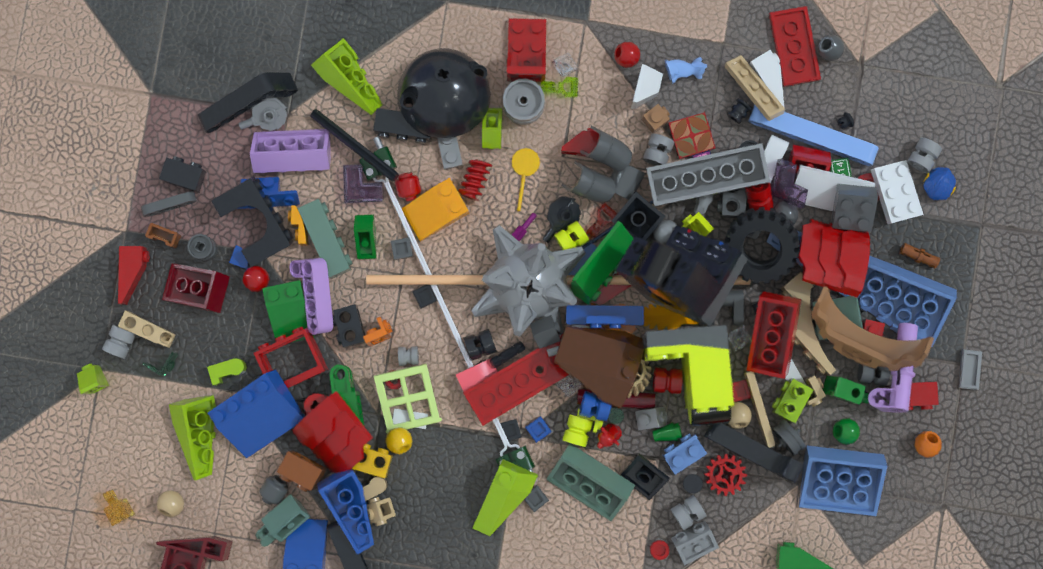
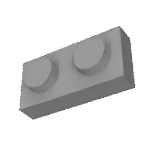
[437,136,463,170]

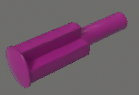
[512,213,537,241]

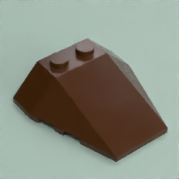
[554,326,644,409]

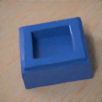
[525,416,552,443]

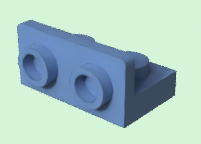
[662,433,707,475]

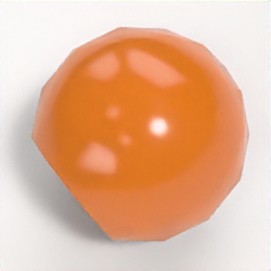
[914,431,942,458]

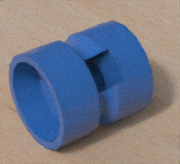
[579,391,611,422]

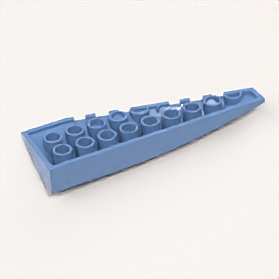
[767,231,957,347]

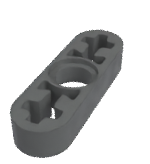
[141,191,197,217]

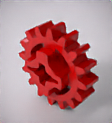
[704,454,747,496]

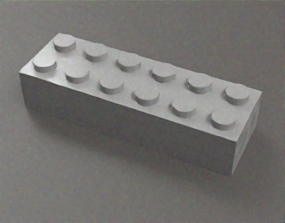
[647,143,770,206]

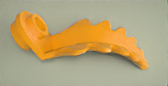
[644,304,699,331]

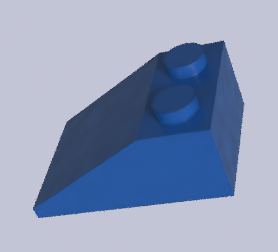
[283,519,328,569]

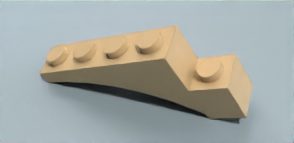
[780,272,836,376]

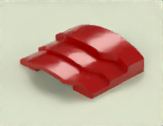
[798,219,870,298]
[292,391,373,473]

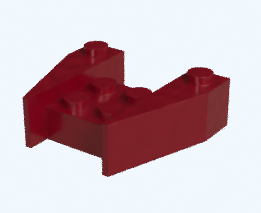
[156,536,233,569]

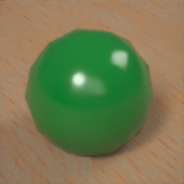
[833,418,860,445]

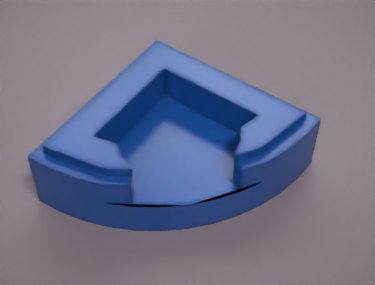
[229,245,249,269]

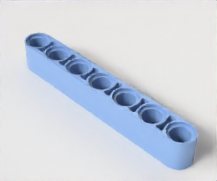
[748,104,879,166]

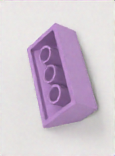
[250,129,331,173]

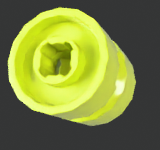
[554,221,590,250]
[562,414,593,447]

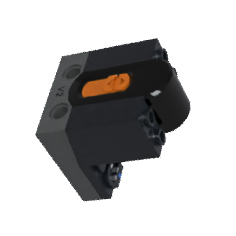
[616,225,748,327]

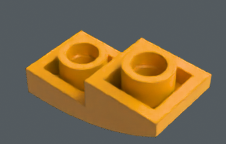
[288,205,308,246]

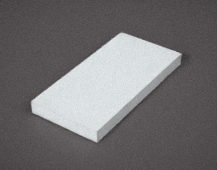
[789,165,875,211]

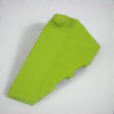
[472,459,538,536]

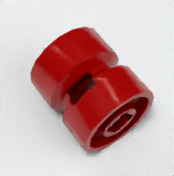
[745,182,773,211]
[653,367,683,394]

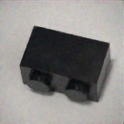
[159,156,206,193]

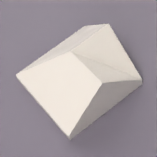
[631,64,663,110]

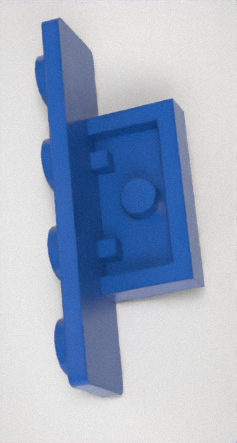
[237,177,300,209]
[566,305,644,329]

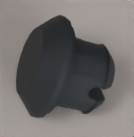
[838,112,854,129]

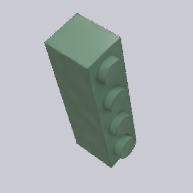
[298,199,353,279]

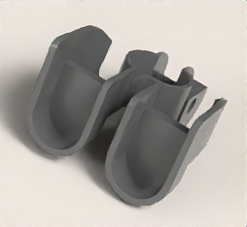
[561,125,646,203]

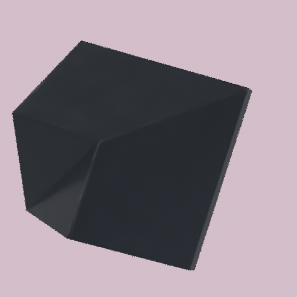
[611,192,666,240]

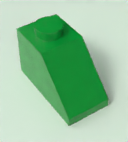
[354,214,377,259]

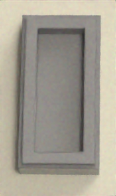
[958,349,982,390]

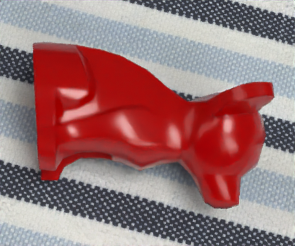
[597,423,622,449]

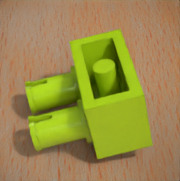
[772,378,814,424]

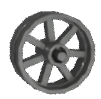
[772,420,806,456]

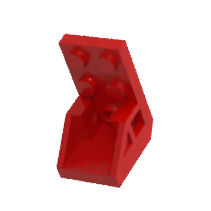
[507,18,546,82]

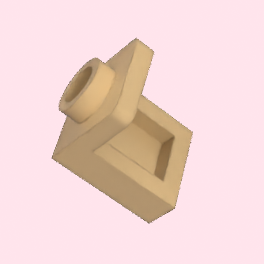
[805,376,826,407]

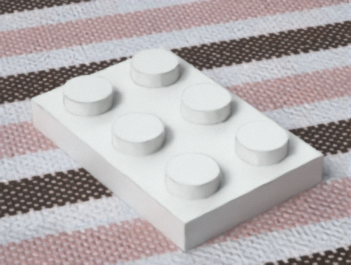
[871,160,923,224]

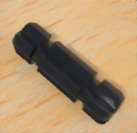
[490,341,525,368]

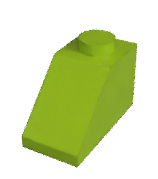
[482,108,502,149]
[77,363,109,394]

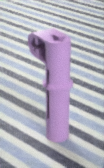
[868,323,918,413]

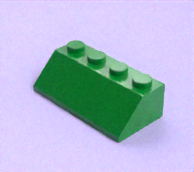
[571,221,633,305]

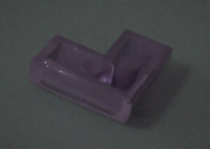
[771,159,808,208]
[343,164,384,204]

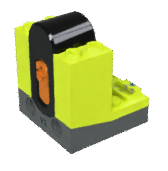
[641,325,734,426]

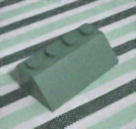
[546,443,635,521]

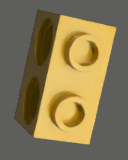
[352,444,393,478]

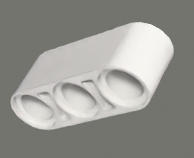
[764,135,789,183]

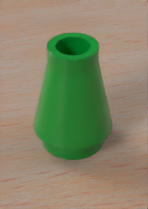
[652,422,682,442]

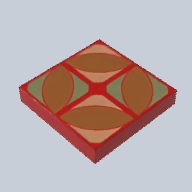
[668,112,716,160]

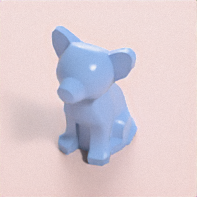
[665,57,707,83]

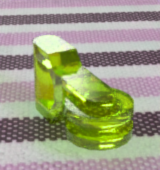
[541,77,578,97]

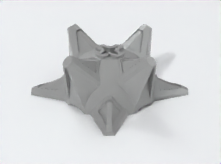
[471,225,586,336]

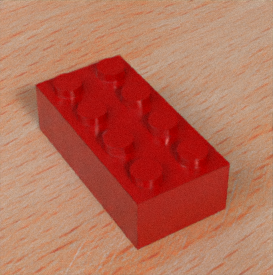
[746,291,802,379]

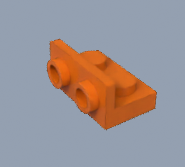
[363,317,393,347]

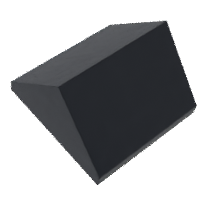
[620,453,670,500]

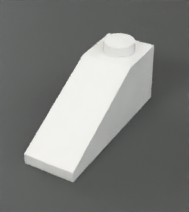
[749,50,784,107]

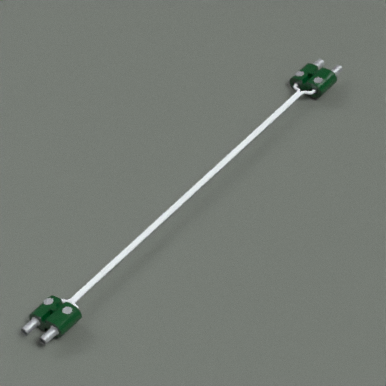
[358,136,538,482]

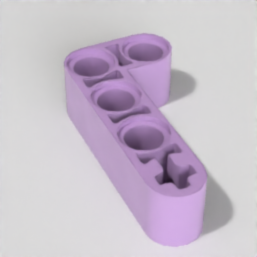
[289,258,333,335]

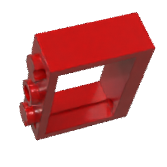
[254,327,329,388]

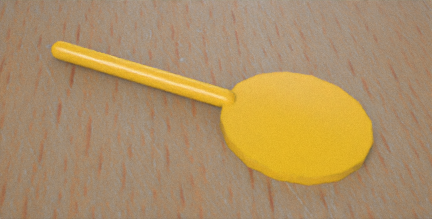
[512,148,540,211]

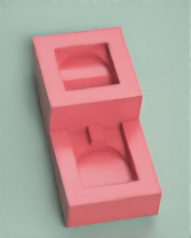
[456,358,498,392]

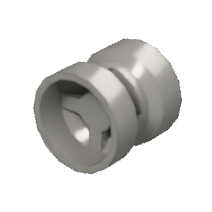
[398,346,419,366]

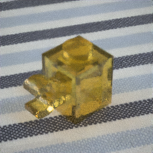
[103,490,135,526]

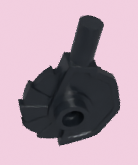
[542,196,581,243]

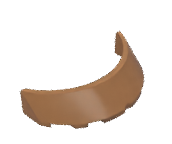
[811,286,934,371]

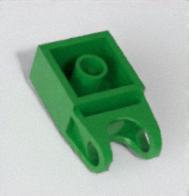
[330,365,365,427]

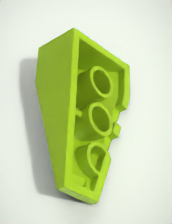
[311,38,383,115]
[169,395,216,480]

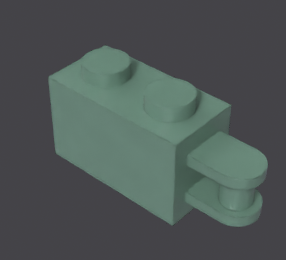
[255,494,310,547]

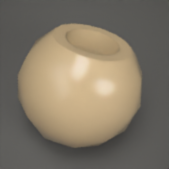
[725,402,752,429]
[157,490,184,518]

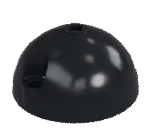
[397,48,491,138]

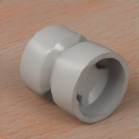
[643,133,674,166]
[907,137,942,173]
[102,324,136,359]
[670,495,707,530]

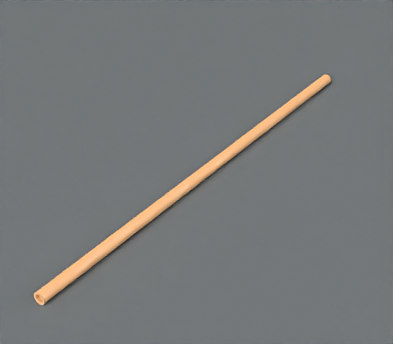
[366,275,751,285]

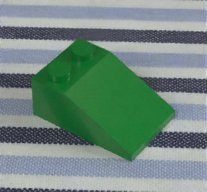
[262,280,315,343]

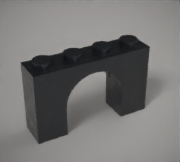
[211,176,293,267]

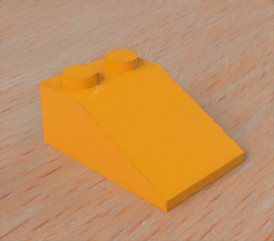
[401,178,470,242]

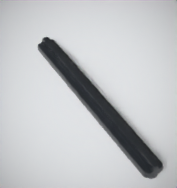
[310,109,399,182]

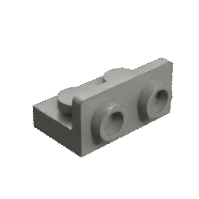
[671,521,719,565]

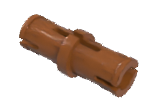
[899,242,940,269]

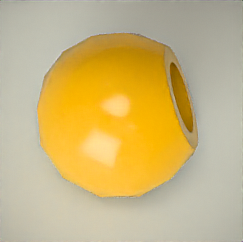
[385,427,413,454]

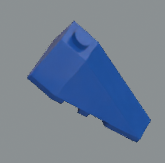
[317,469,374,554]

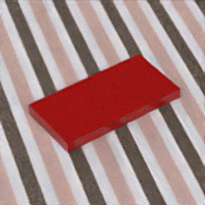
[769,6,821,87]

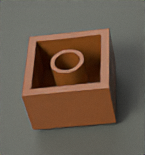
[277,450,327,492]

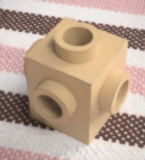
[366,497,396,526]

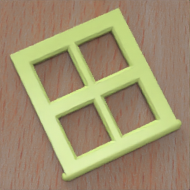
[374,363,442,433]

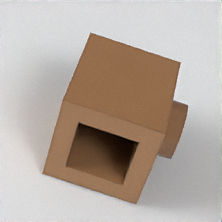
[642,104,670,133]

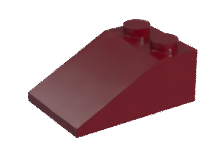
[162,263,230,313]

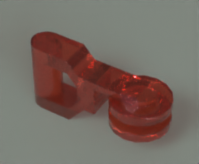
[586,203,617,239]

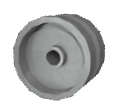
[503,79,545,125]

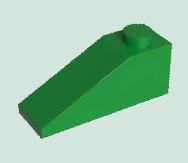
[776,542,834,569]

